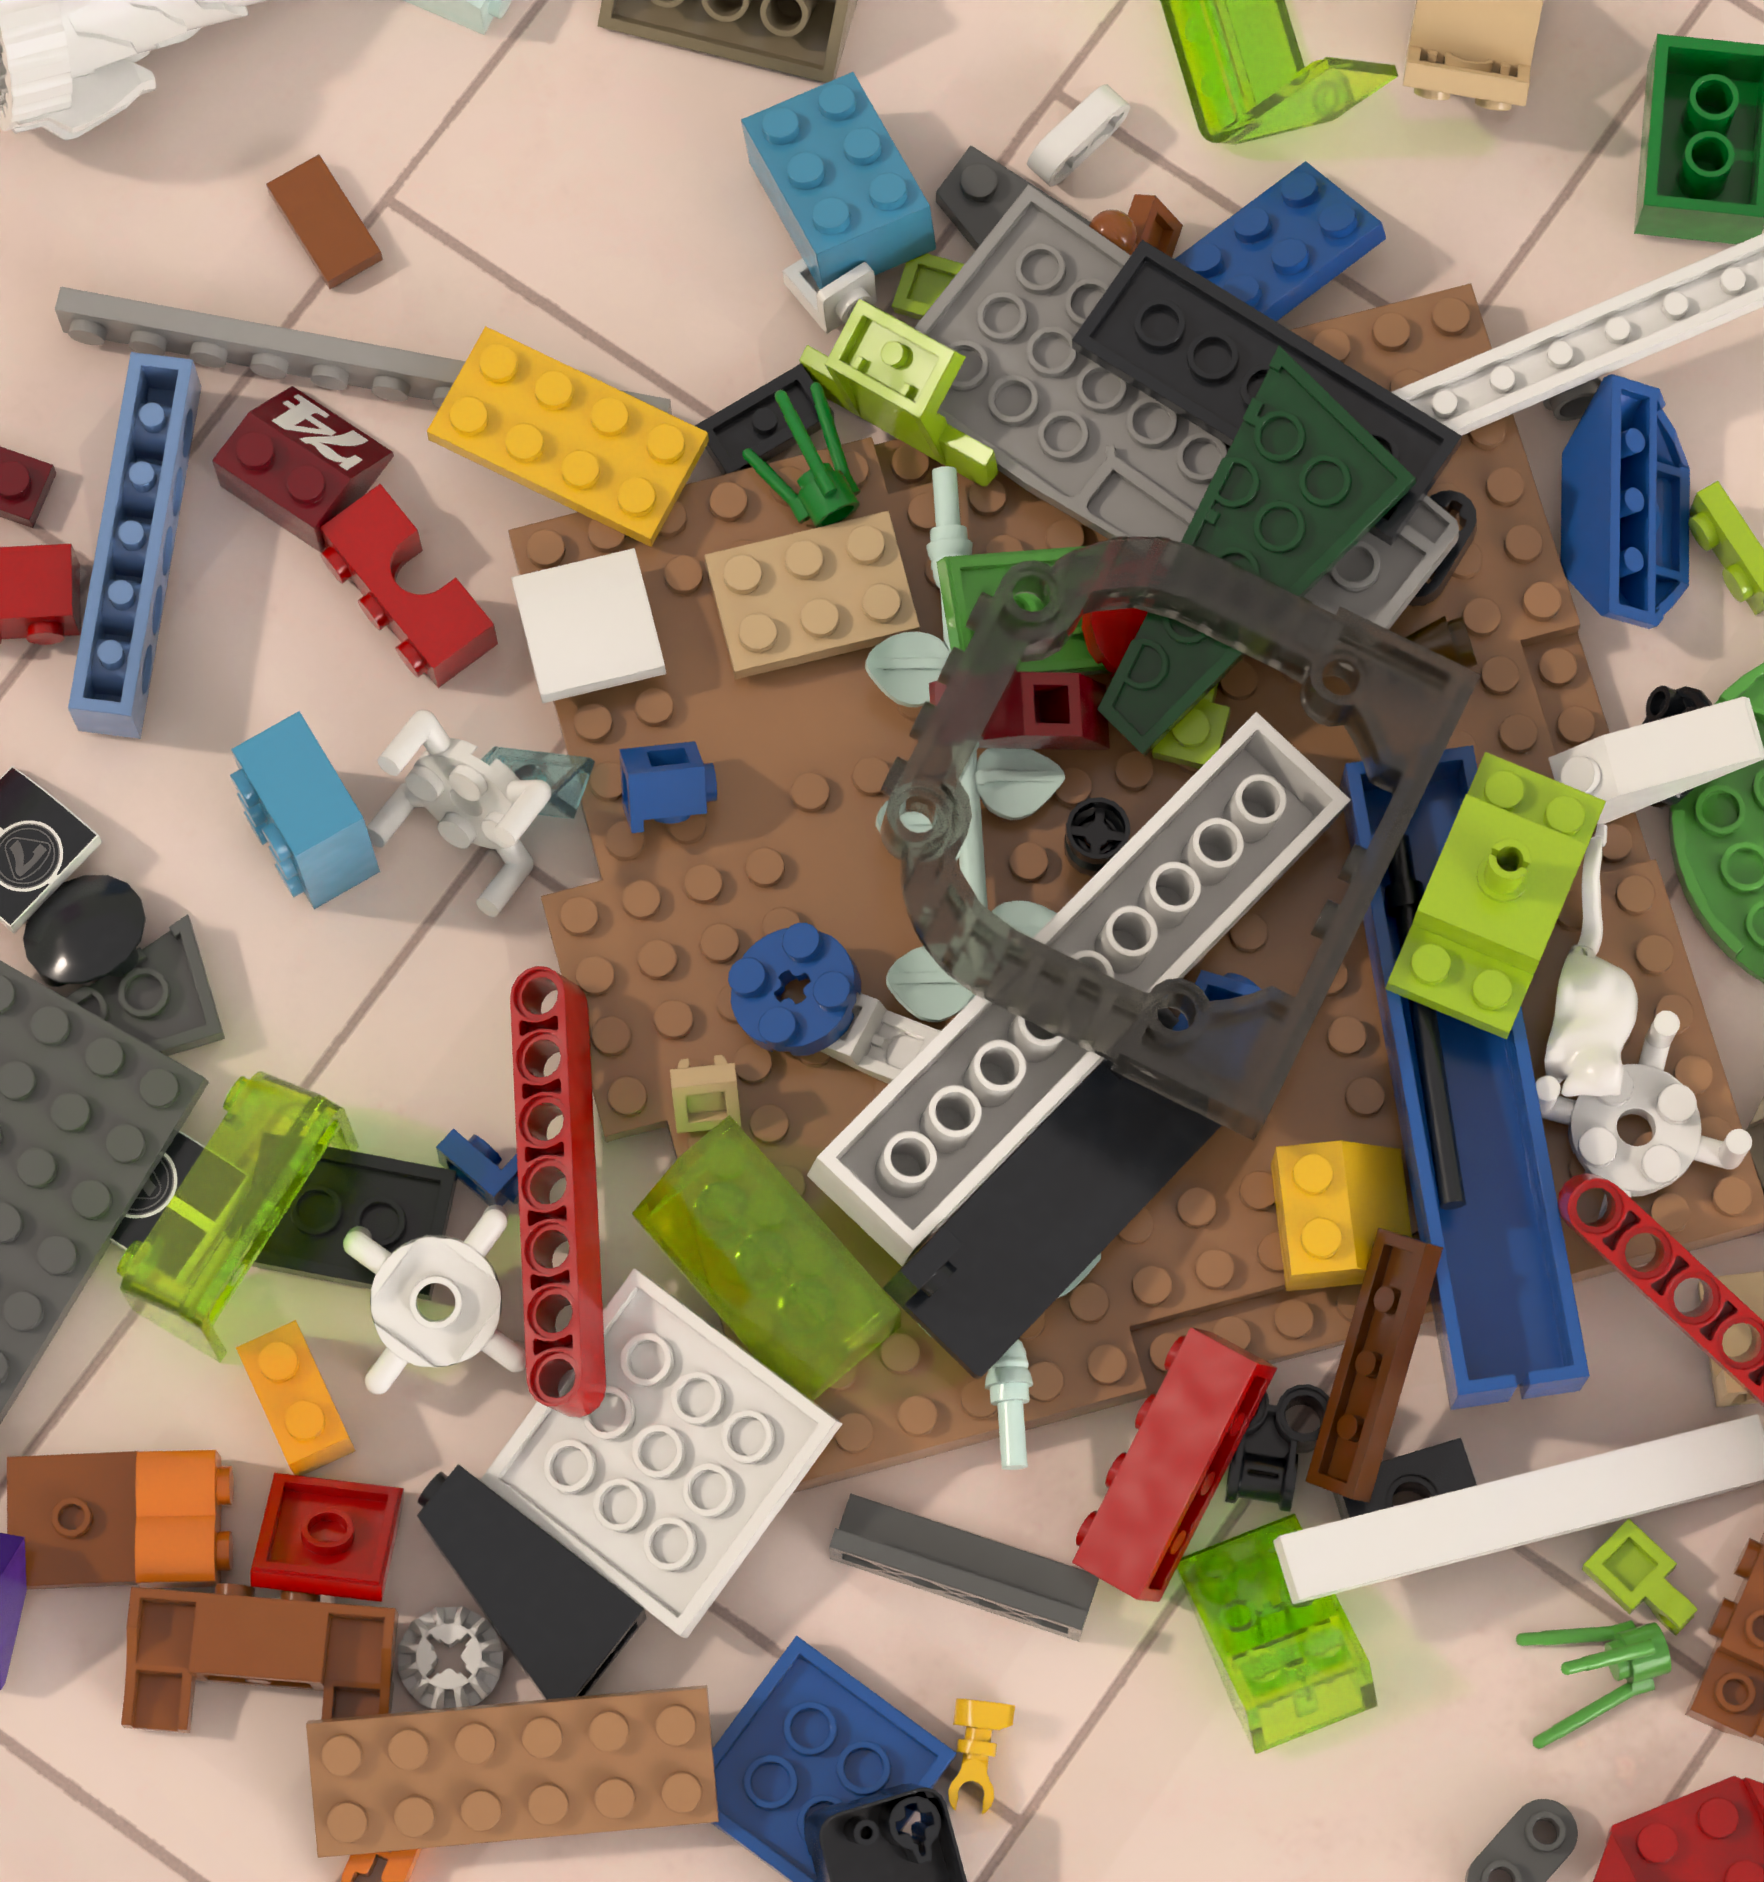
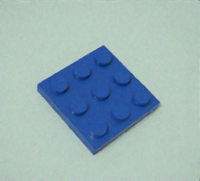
[711,1635,957,1882]

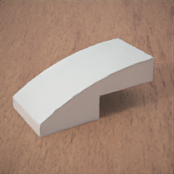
[821,992,941,1084]

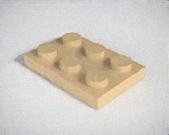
[704,511,920,680]

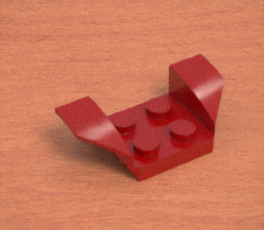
[1593,1776,1764,1882]

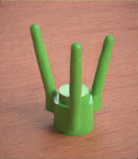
[1516,1620,1671,1749]

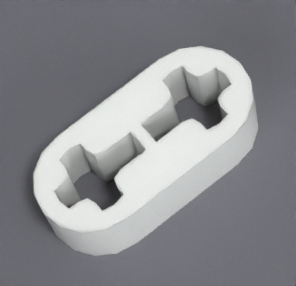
[1027,84,1130,187]

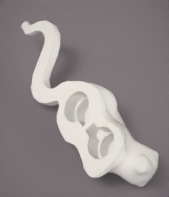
[1545,823,1638,1097]

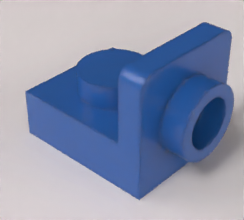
[436,1128,519,1206]

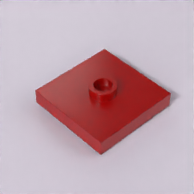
[250,1473,404,1602]

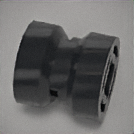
[1064,797,1130,877]

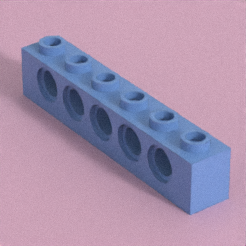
[68,352,202,739]

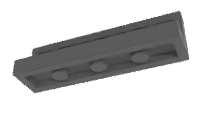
[829,1494,1099,1642]

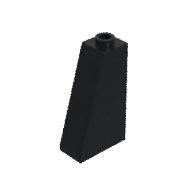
[417,1464,647,1700]

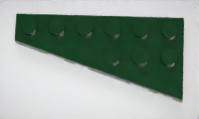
[1097,346,1417,756]

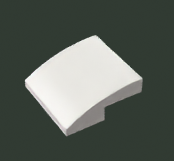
[511,548,666,704]

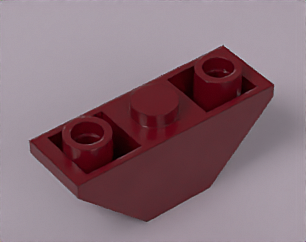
[929,671,1110,750]

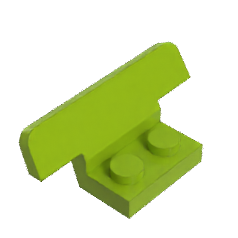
[799,299,998,486]

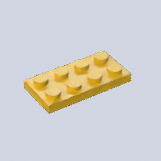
[427,326,709,547]

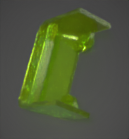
[1160,0,1398,145]
[116,1071,359,1363]

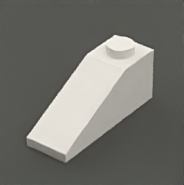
[1548,697,1764,824]

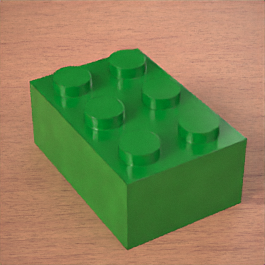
[1634,34,1764,244]

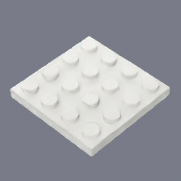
[480,1268,843,1638]

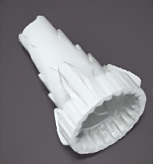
[0,0,267,140]

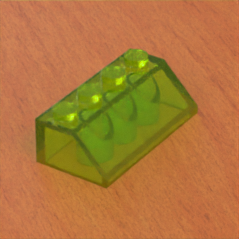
[632,1115,901,1401]

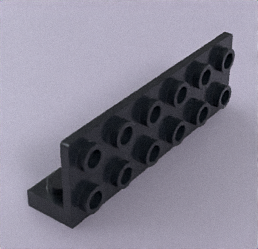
[882,1002,1234,1379]

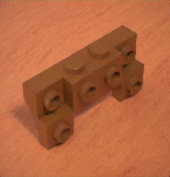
[1685,1533,1764,1745]
[121,1583,399,1733]

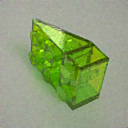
[1176,1513,1378,1754]

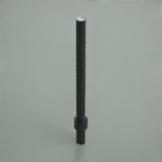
[1384,834,1466,1210]

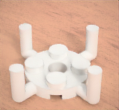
[367,710,551,917]
[1536,1011,1752,1220]
[343,1204,526,1394]

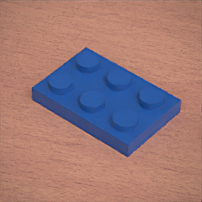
[1175,161,1386,322]

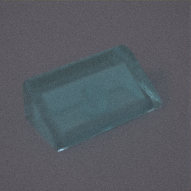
[481,746,595,819]

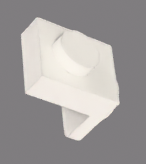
[783,258,877,334]

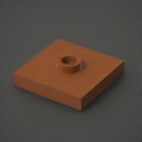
[7,1451,137,1590]

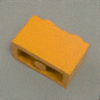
[236,1320,356,1476]

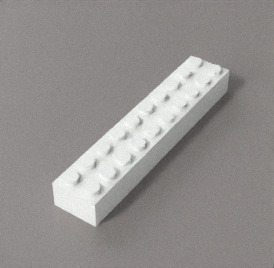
[807,712,1351,1267]

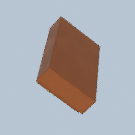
[266,154,383,290]

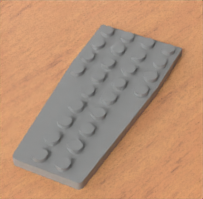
[914,184,1459,677]

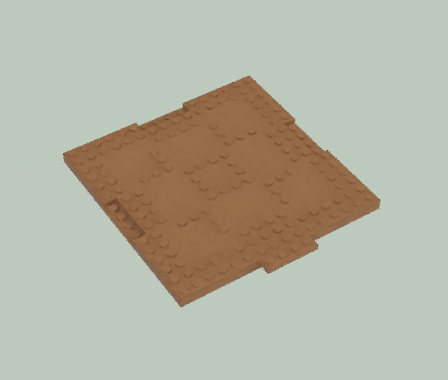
[508,283,1764,1493]

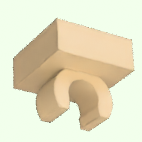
[670,1055,741,1134]

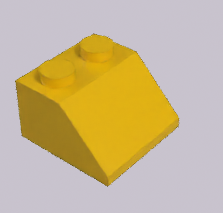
[1271,1140,1412,1291]

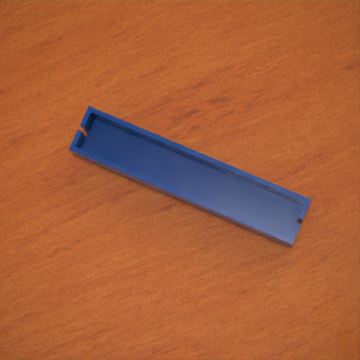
[1339,745,1590,1410]

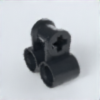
[1225,1384,1329,1512]

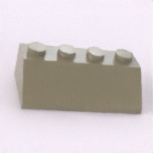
[597,0,858,83]

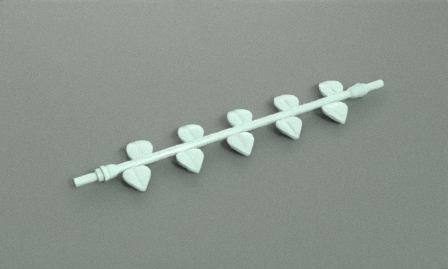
[865,466,1101,1470]

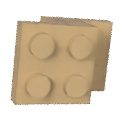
[1403,0,1543,111]

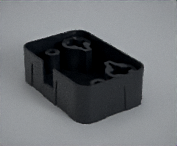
[804,1783,967,1882]

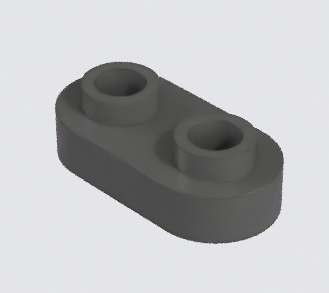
[1465,1799,1578,1882]

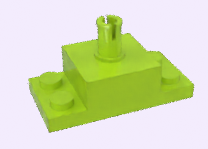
[1385,752,1606,1040]

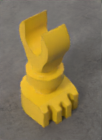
[948,1698,1015,1814]

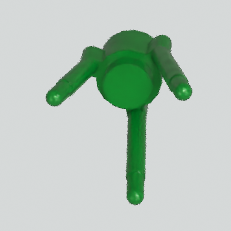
[742,382,860,528]

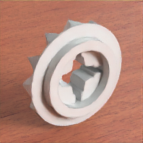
[398,1606,503,1709]

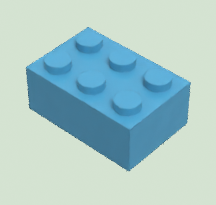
[741,72,936,289]
[230,711,380,909]

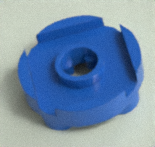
[728,923,861,1056]

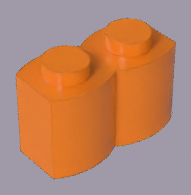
[135,1450,234,1588]

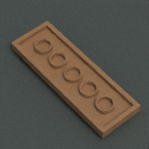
[306,1685,719,1858]

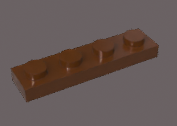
[1305,1228,1443,1503]

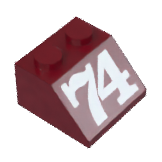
[212,386,394,553]

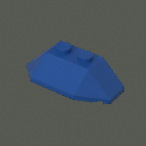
[1560,374,1690,629]

